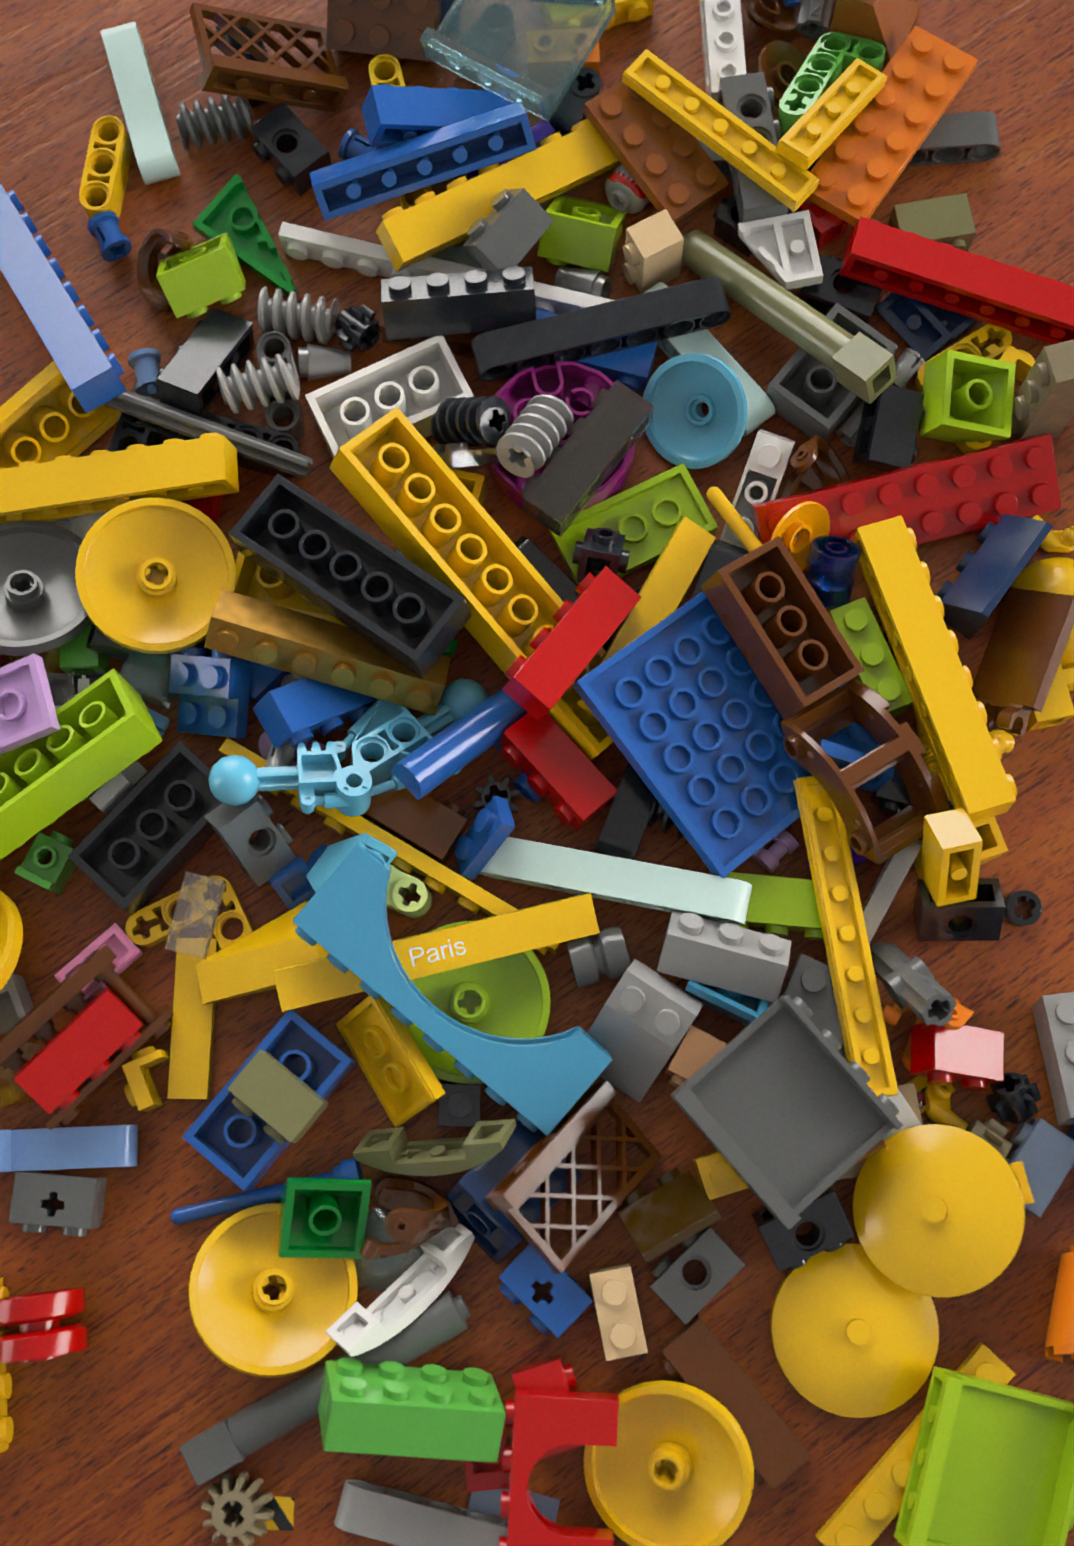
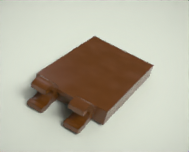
[971,587,1074,736]

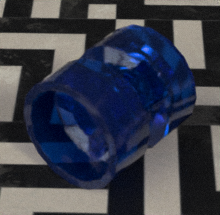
[804,535,861,608]

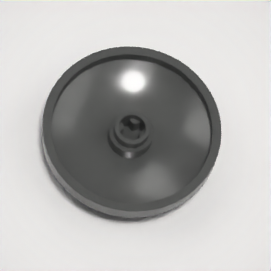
[0,521,91,656]

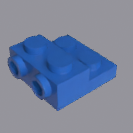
[169,647,251,738]

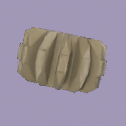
[201,1471,275,1546]

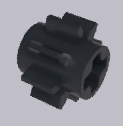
[334,305,380,353]
[473,775,521,814]
[986,1072,1042,1123]

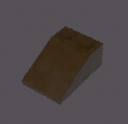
[617,1167,722,1263]

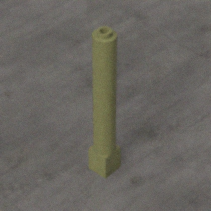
[681,230,897,404]

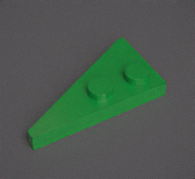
[192,173,298,297]

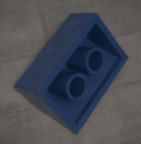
[936,514,1054,640]

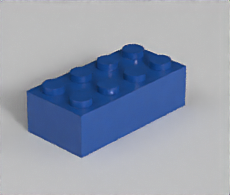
[182,1009,358,1191]

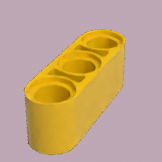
[79,115,133,228]

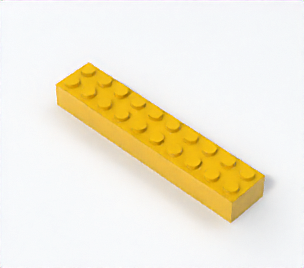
[329,407,614,761]

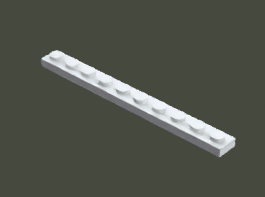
[278,222,615,314]

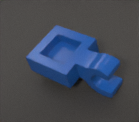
[269,844,328,910]

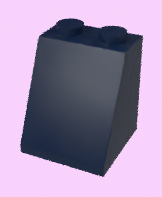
[446,1121,583,1264]

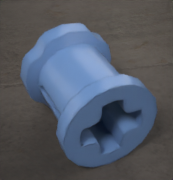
[127,348,161,397]

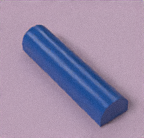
[391,689,528,800]

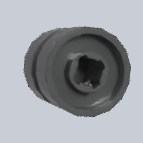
[566,924,631,989]

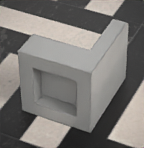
[0,973,34,1034]

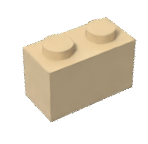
[622,209,684,294]
[589,1263,648,1361]

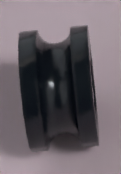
[1004,890,1042,927]

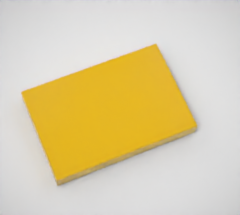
[336,995,446,1128]

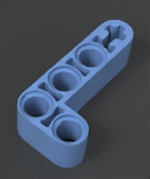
[0,1125,138,1172]

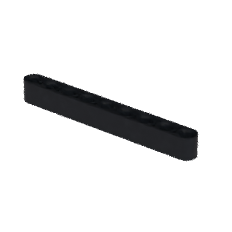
[595,540,749,860]

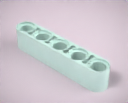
[101,21,180,185]
[645,282,775,437]

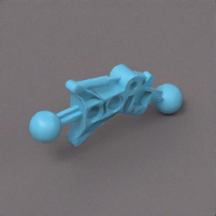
[208,678,488,817]

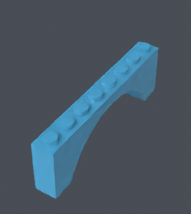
[292,841,612,1136]

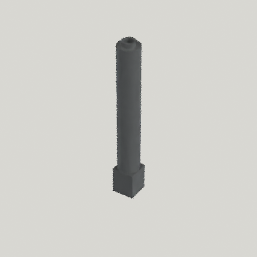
[179,1291,472,1486]

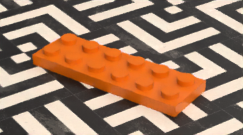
[807,26,978,227]

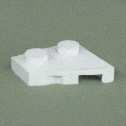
[738,210,823,290]

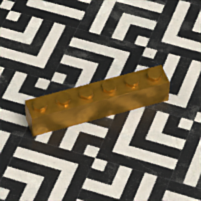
[204,589,451,715]

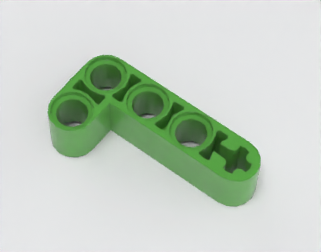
[778,32,886,138]

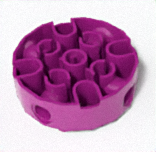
[485,362,635,518]

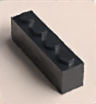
[381,266,536,340]

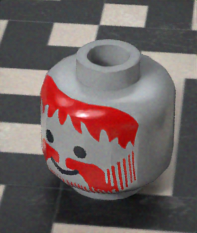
[605,162,650,214]

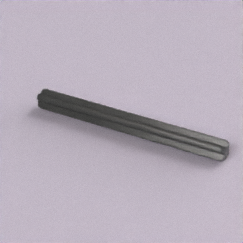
[103,390,313,479]

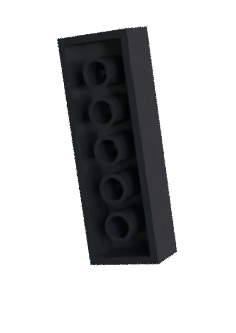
[229,474,471,678]

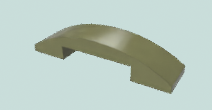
[353,1119,516,1176]

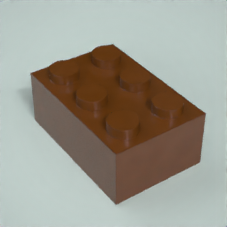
[326,0,442,62]

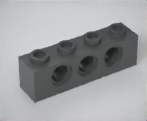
[717,72,788,223]

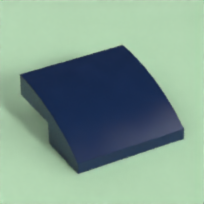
[875,292,979,362]

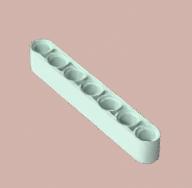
[479,837,752,925]

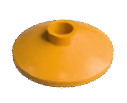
[771,501,830,571]

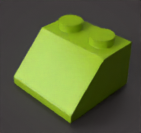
[537,194,627,272]
[156,232,246,319]
[919,350,1016,443]

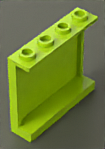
[894,1366,1074,1546]

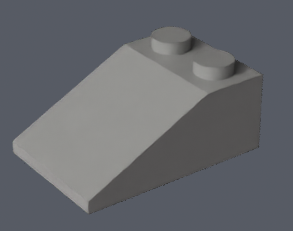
[588,959,704,1103]

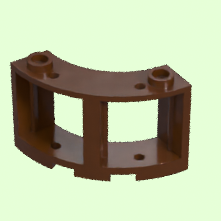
[781,679,951,865]

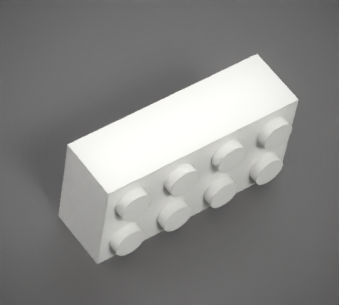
[305,335,474,459]

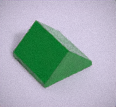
[279,1177,371,1259]

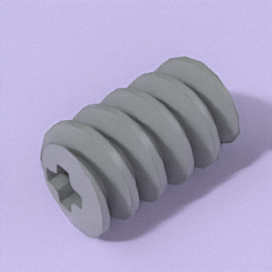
[257,286,339,345]
[216,352,300,414]
[496,394,574,478]

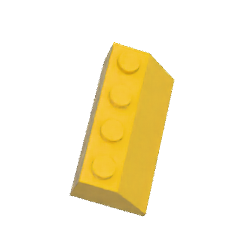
[0,361,121,469]

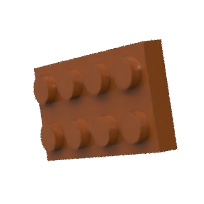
[582,80,730,224]

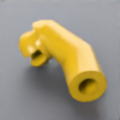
[925,1084,969,1130]

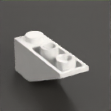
[720,429,796,550]

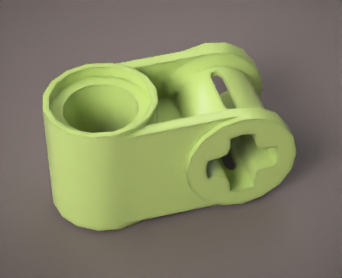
[386,864,433,918]

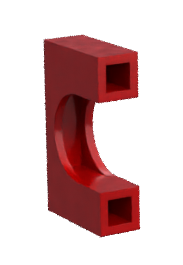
[498,1388,619,1546]

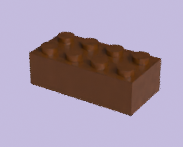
[700,536,865,720]

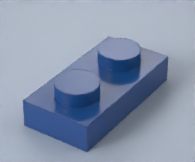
[454,795,515,880]

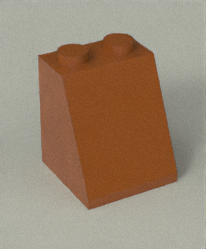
[830,0,919,69]

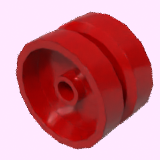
[0,1287,89,1363]

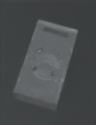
[165,872,227,959]

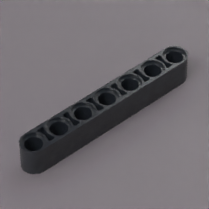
[471,277,732,382]

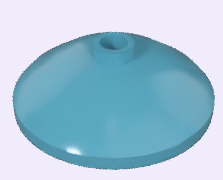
[642,353,748,469]

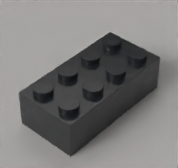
[67,741,222,914]

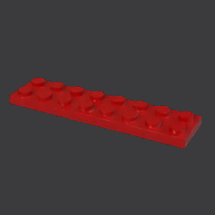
[752,433,1062,573]

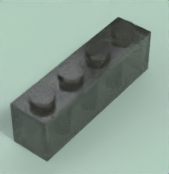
[522,380,654,537]

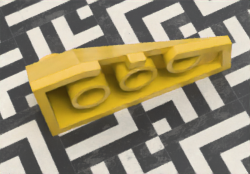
[195,901,330,1005]

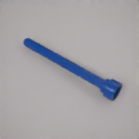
[170,1157,364,1225]

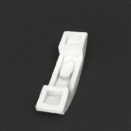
[325,1222,475,1357]

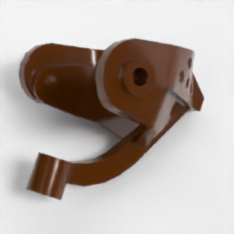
[137,228,194,312]
[782,435,851,498]
[360,1175,458,1261]

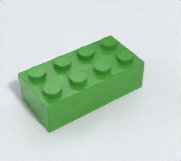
[318,1358,506,1463]

